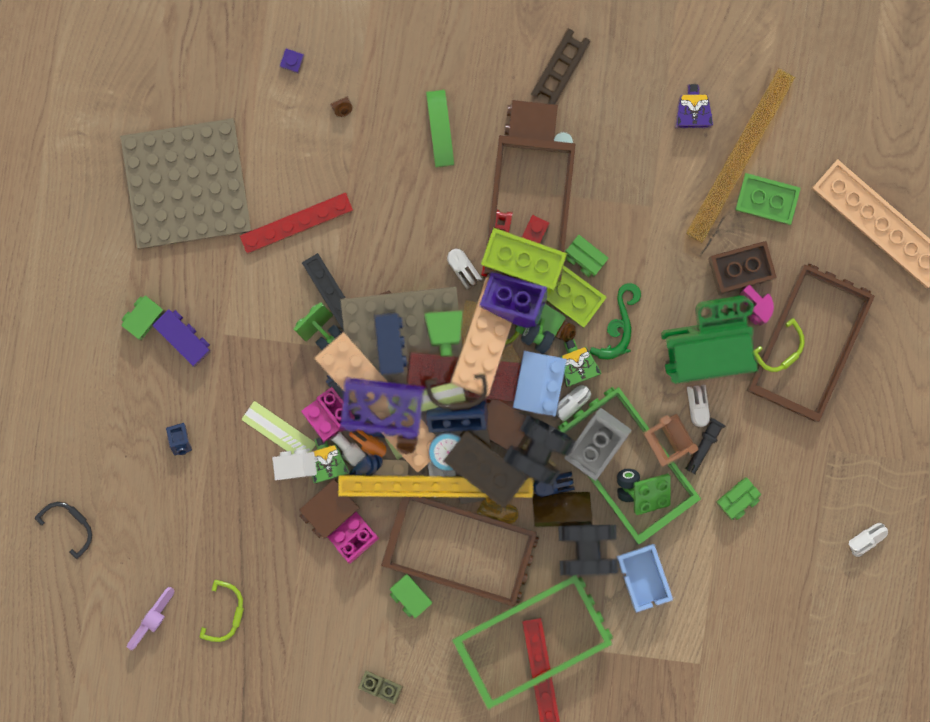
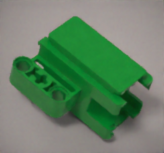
[661,296,758,384]

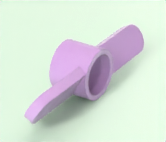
[127,587,174,650]

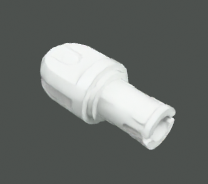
[331,432,366,467]

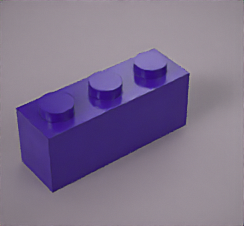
[152,309,211,367]

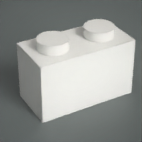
[272,449,317,480]

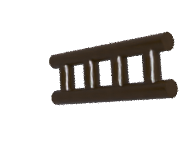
[531,28,591,105]

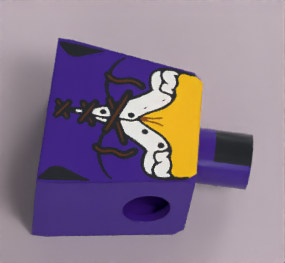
[675,84,713,128]

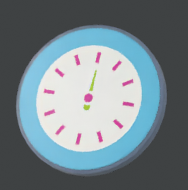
[429,433,461,471]

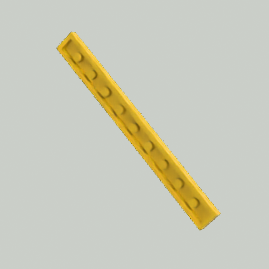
[339,475,533,497]

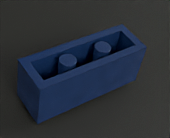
[374,313,407,375]
[426,400,488,432]

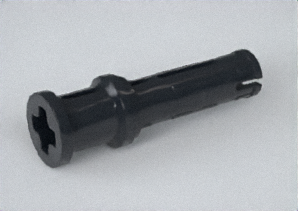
[685,418,726,475]

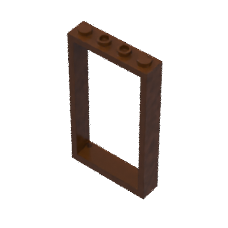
[484,135,576,285]
[747,263,875,422]
[381,497,539,607]

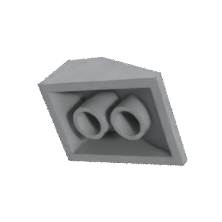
[564,408,632,481]

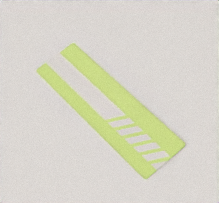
[387,383,465,415]
[242,401,316,454]

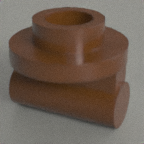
[330,96,353,117]
[555,320,576,342]
[396,436,418,455]

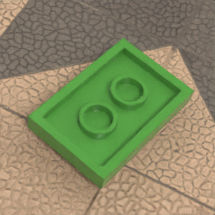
[735,173,801,225]

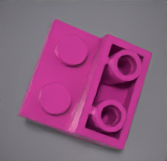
[739,285,774,326]
[301,387,355,442]
[328,512,379,564]

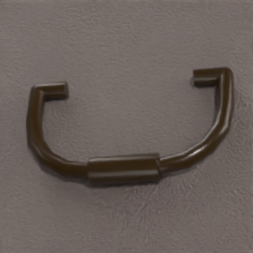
[425,373,488,411]

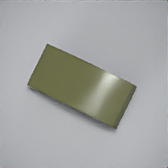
[358,671,404,704]

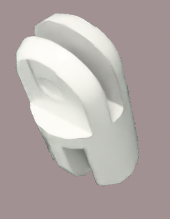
[447,249,482,290]
[556,385,591,421]
[687,385,710,427]
[849,523,888,557]

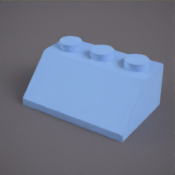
[513,351,567,416]

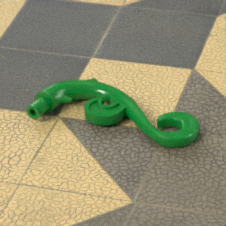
[590,283,641,360]

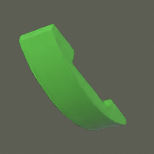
[426,90,454,167]

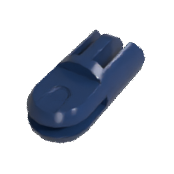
[349,455,383,476]
[533,471,575,496]

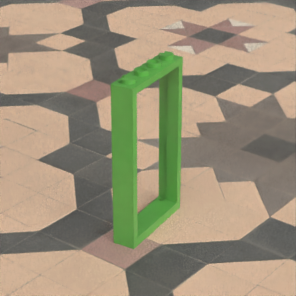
[557,387,701,545]
[452,576,614,709]

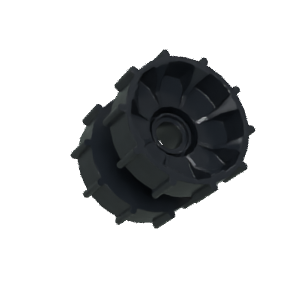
[503,415,576,486]
[558,525,618,576]

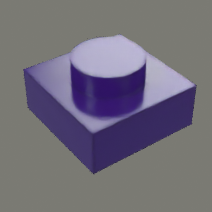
[280,48,304,73]

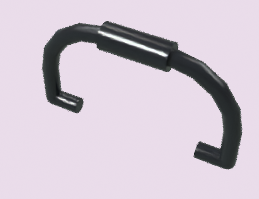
[35,502,92,559]

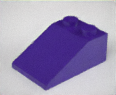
[479,272,547,328]

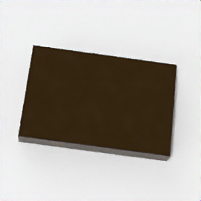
[532,492,593,527]

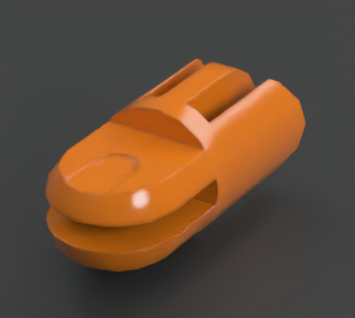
[349,429,386,458]

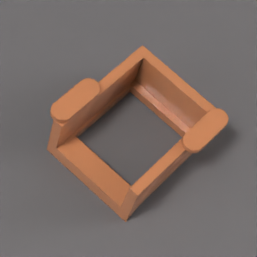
[644,414,698,467]

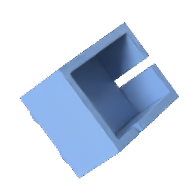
[616,544,673,612]

